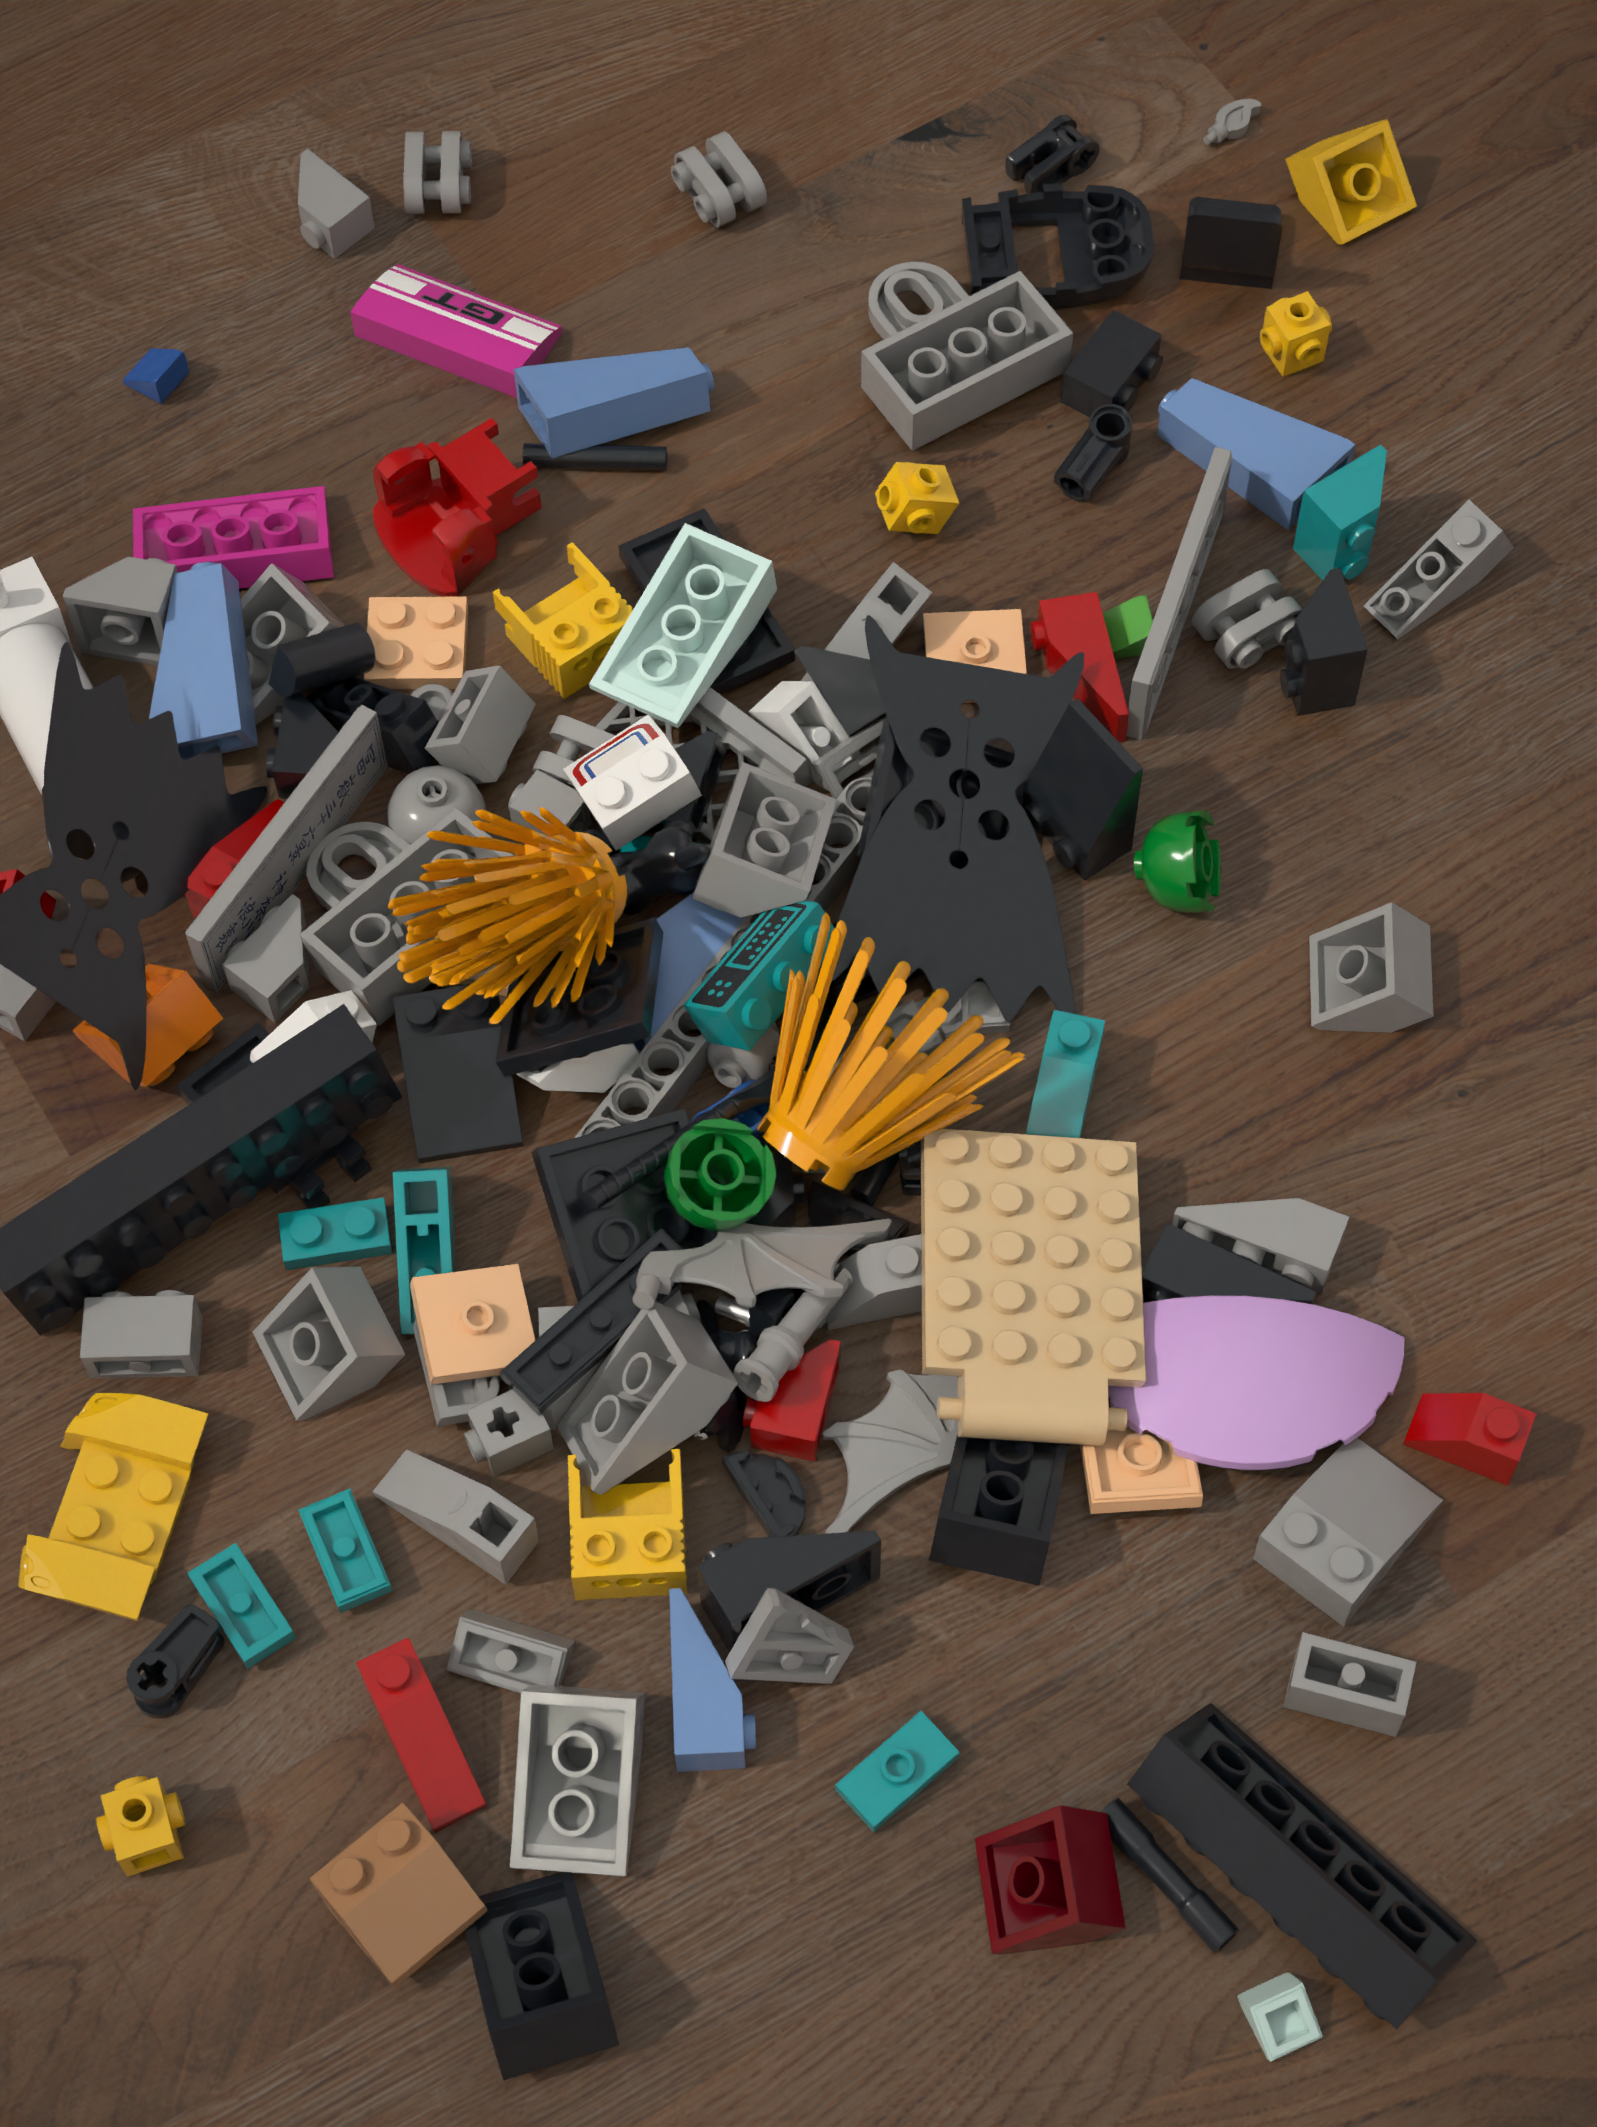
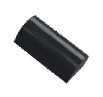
[268,623,375,697]

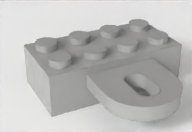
[861,262,1073,451]
[299,808,514,1026]

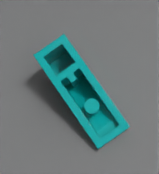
[1026,1010,1105,1138]
[392,1167,455,1334]

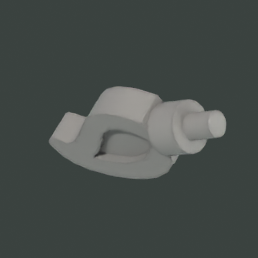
[1203,99,1261,145]

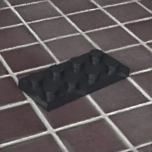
[618,508,795,694]

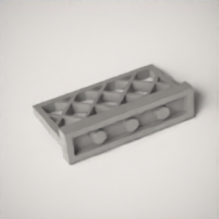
[596,687,813,843]

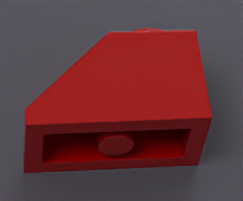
[743,1339,841,1462]
[1403,1393,1537,1486]

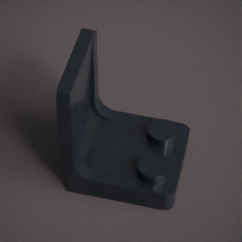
[1180,197,1283,289]

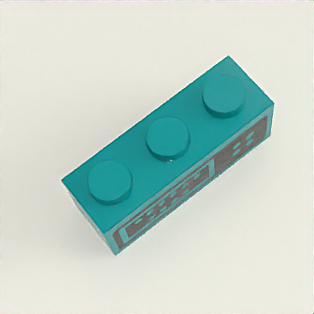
[683,901,834,1051]

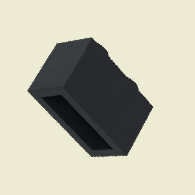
[1061,310,1163,417]

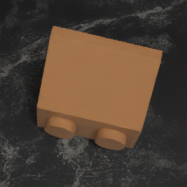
[309,1802,488,1988]

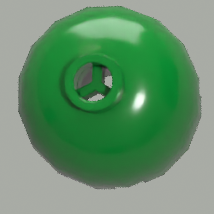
[1134,810,1221,913]
[664,1118,776,1231]

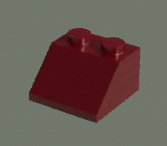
[975,1805,1126,1955]

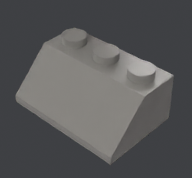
[692,762,837,918]

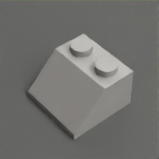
[62,557,178,666]
[1309,902,1434,1033]
[253,1267,405,1421]

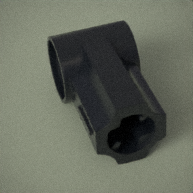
[1054,404,1132,502]

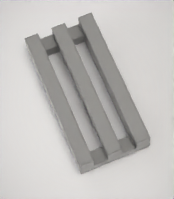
[811,713,886,799]

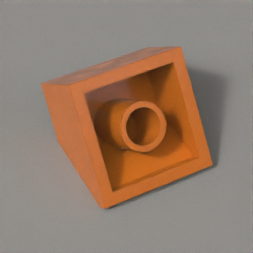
[72,964,224,1087]

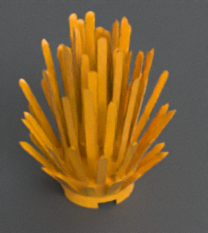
[388,806,627,1024]

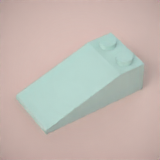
[589,523,777,728]

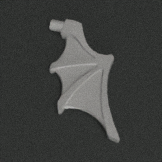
[633,1219,892,1309]
[821,1369,958,1534]

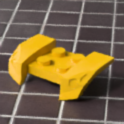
[18,1393,208,1621]

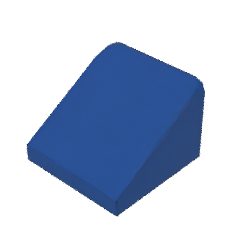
[123,348,190,404]

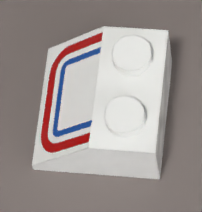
[563,714,702,850]

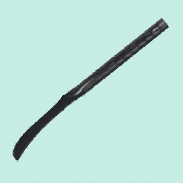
[583,1000,835,1211]

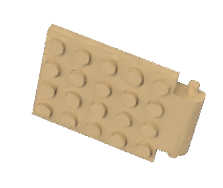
[921,1129,1146,1446]

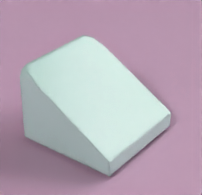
[1238,1973,1323,2062]

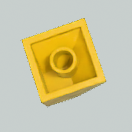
[1285,119,1417,244]

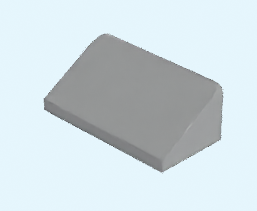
[446,1610,575,1693]

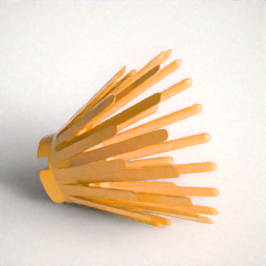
[757,912,1026,1190]

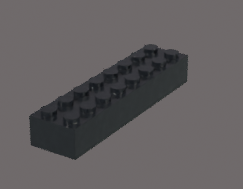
[0,1004,402,1336]

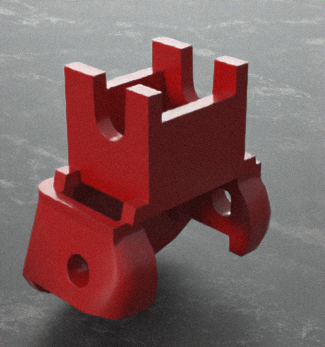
[373,418,542,597]

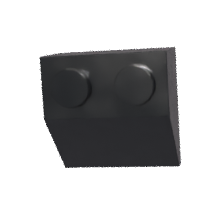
[1280,568,1368,716]

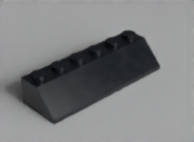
[1127,1703,1478,2030]

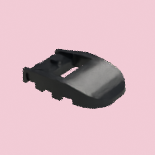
[961,183,1154,310]

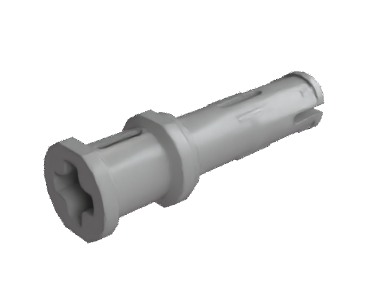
[733,1263,853,1402]

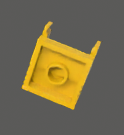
[493,542,633,700]
[568,1449,688,1600]

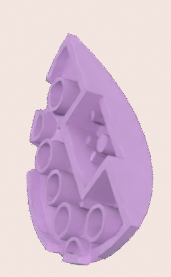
[1108,1296,1404,1470]

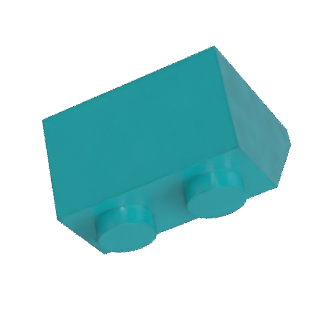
[1293,445,1387,581]

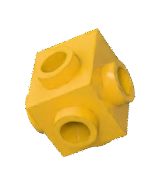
[1260,291,1332,377]
[875,462,959,534]
[96,1776,186,1877]

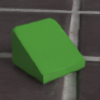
[1103,595,1153,659]

